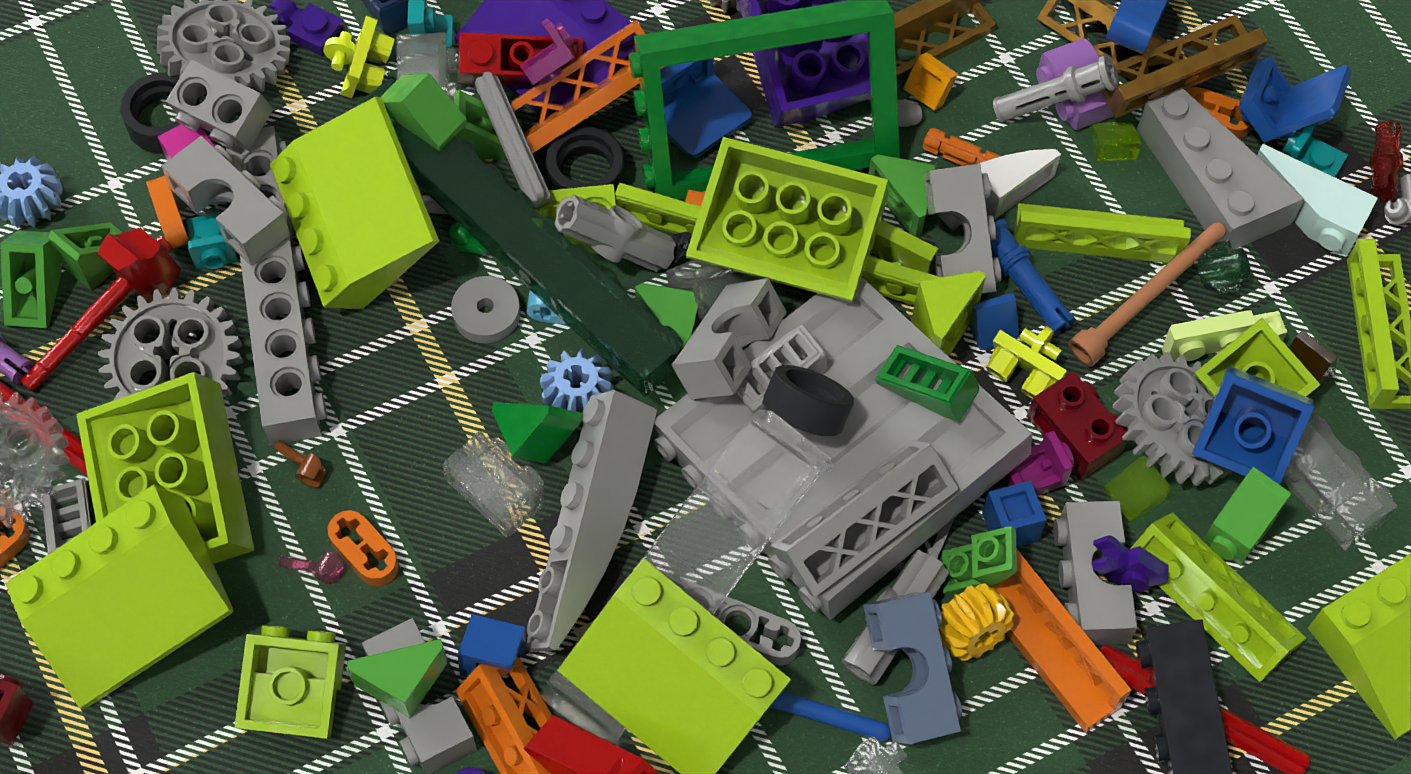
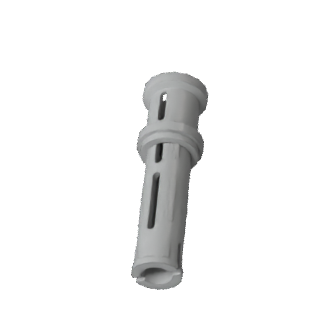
[993,54,1119,123]

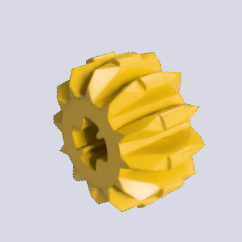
[938,583,1014,661]

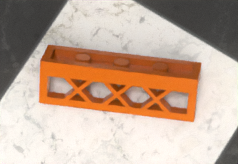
[510,20,665,154]
[990,549,1132,733]
[455,657,552,774]

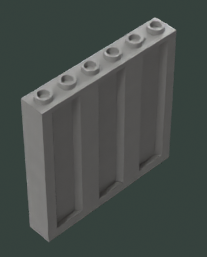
[653,277,1032,620]

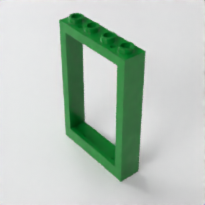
[629,0,900,200]

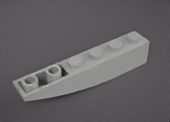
[525,390,657,652]

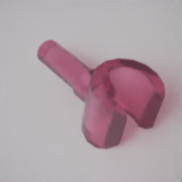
[279,550,346,584]

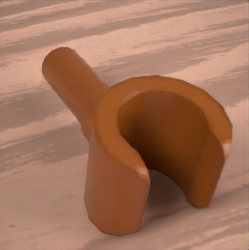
[274,440,326,488]

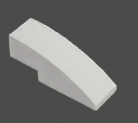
[937,149,1061,231]

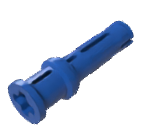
[990,219,1076,336]

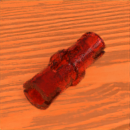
[1369,121,1404,201]

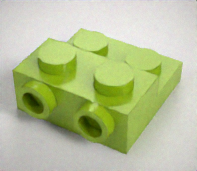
[234,625,346,739]

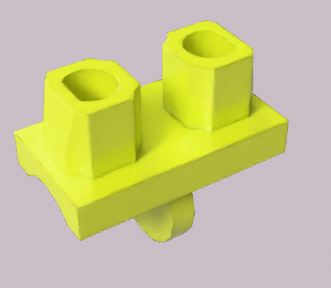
[323,16,395,99]
[987,326,1067,399]

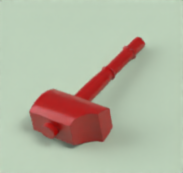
[20,228,181,392]

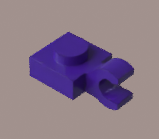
[269,0,344,57]
[1092,535,1169,593]

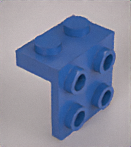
[1239,56,1352,143]
[660,58,752,159]

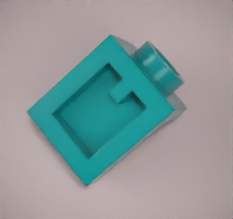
[408,0,454,52]
[1282,123,1348,177]
[186,212,238,270]

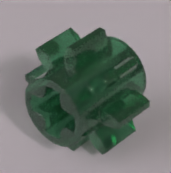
[1198,240,1250,296]

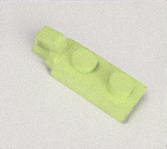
[1162,310,1287,361]

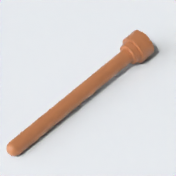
[1068,222,1226,367]

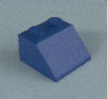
[1192,366,1314,485]

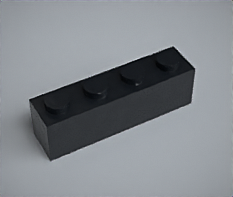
[1136,619,1233,774]

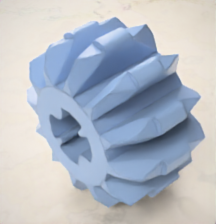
[0,156,63,228]
[540,348,614,413]

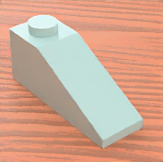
[1257,144,1378,256]

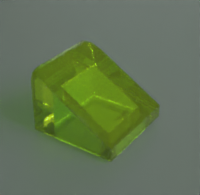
[1091,122,1141,161]
[1103,455,1171,522]

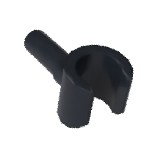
[671,232,692,264]

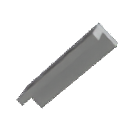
[770,440,959,597]

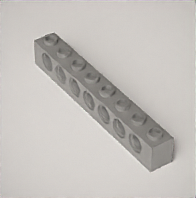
[226,126,327,446]

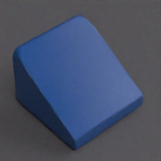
[969,293,1019,350]

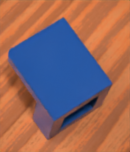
[982,480,1047,548]
[458,614,526,677]

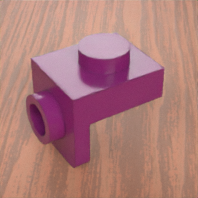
[520,18,574,85]
[1005,430,1074,496]

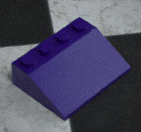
[455,0,636,130]
[738,0,899,128]

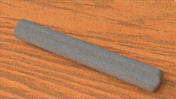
[475,72,550,208]

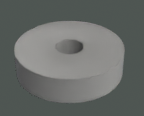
[451,276,520,343]

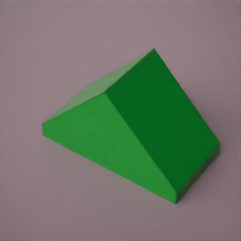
[492,402,583,463]

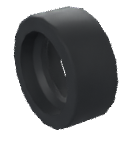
[120,73,200,153]
[546,127,625,192]
[762,365,854,436]

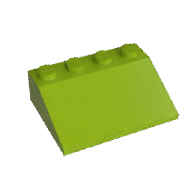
[270,97,439,309]
[686,137,888,303]
[76,372,254,564]
[5,484,234,710]
[1308,553,1411,740]
[557,558,791,774]

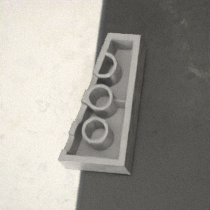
[1137,87,1304,255]

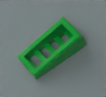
[875,345,979,422]

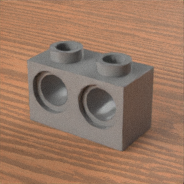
[165,59,273,151]

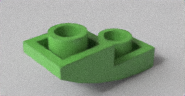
[942,526,1017,598]

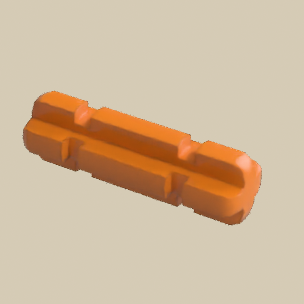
[923,128,1001,166]

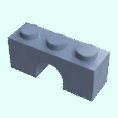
[863,592,962,744]

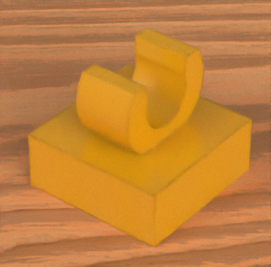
[903,52,958,111]

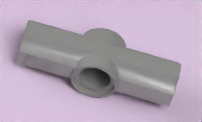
[554,195,676,272]
[841,550,949,685]

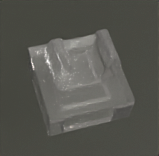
[844,736,908,774]

